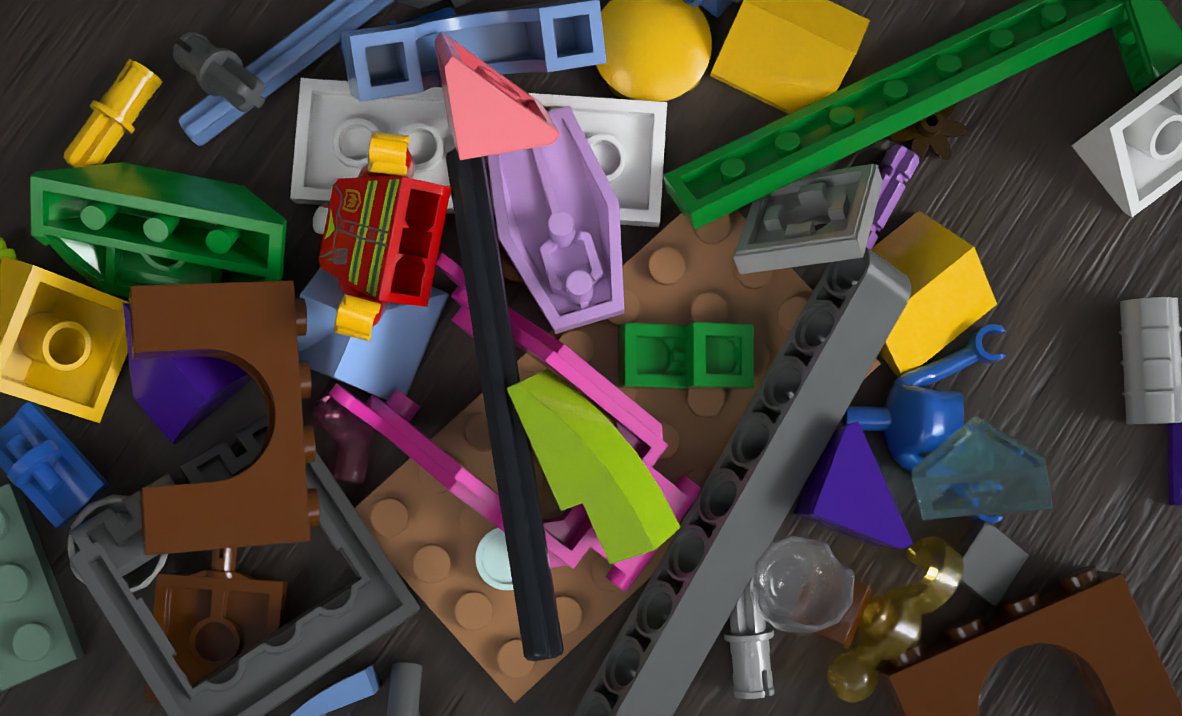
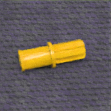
[64,59,163,168]

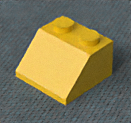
[0,256,129,423]

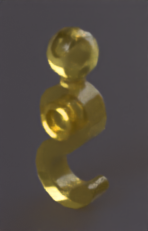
[827,536,964,703]

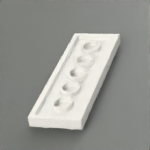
[290,78,667,227]

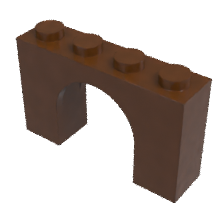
[129,281,320,556]
[876,566,1182,716]

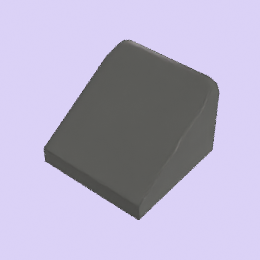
[941,520,1029,607]

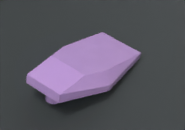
[488,106,624,334]

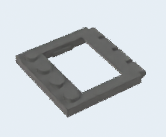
[69,414,421,716]

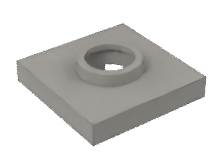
[733,164,883,274]

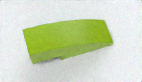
[507,368,681,565]

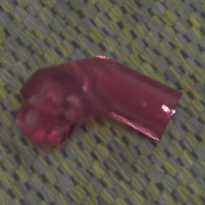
[312,396,374,484]

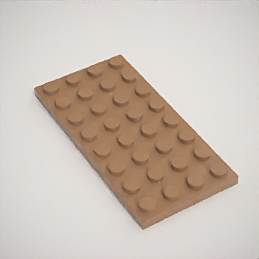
[354,210,881,703]

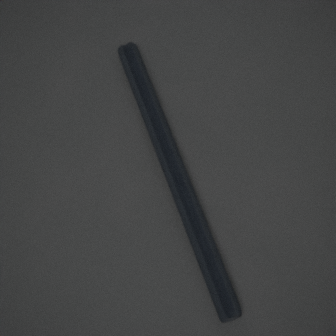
[446,147,564,661]

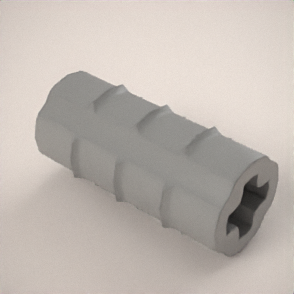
[1118,297,1182,425]

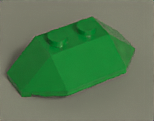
[30,162,287,298]

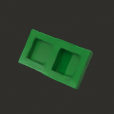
[618,322,754,389]

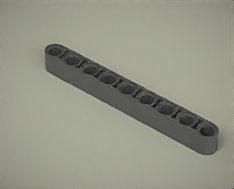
[574,247,912,716]

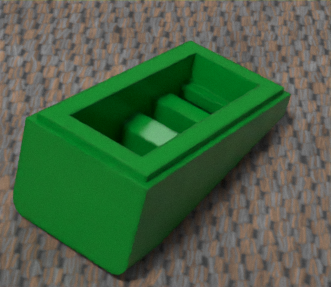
[1111,0,1182,93]

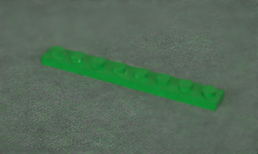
[663,0,1125,230]

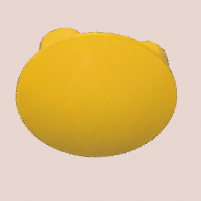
[596,0,712,102]

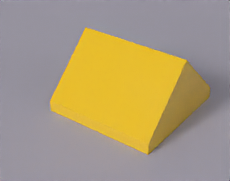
[710,0,870,114]
[871,211,997,377]

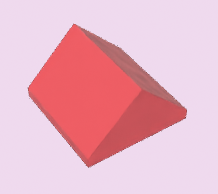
[434,31,560,160]

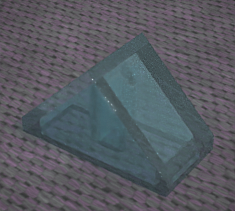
[912,416,1053,520]

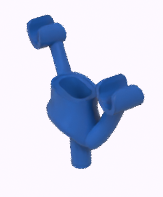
[843,324,1006,523]

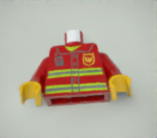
[313,131,452,342]

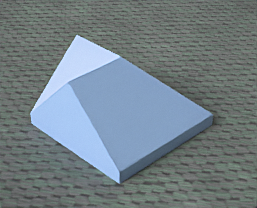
[297,267,449,400]

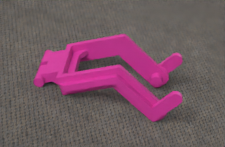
[328,253,701,592]

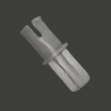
[724,570,775,699]

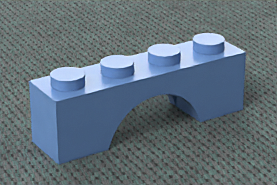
[340,0,607,102]

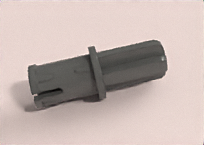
[173,32,265,112]

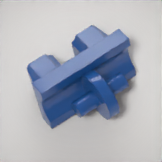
[0,401,110,528]

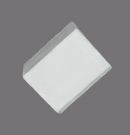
[1071,64,1182,217]

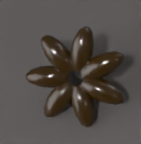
[889,103,968,161]

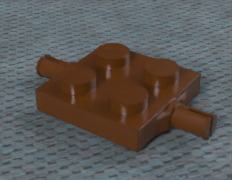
[144,548,288,710]

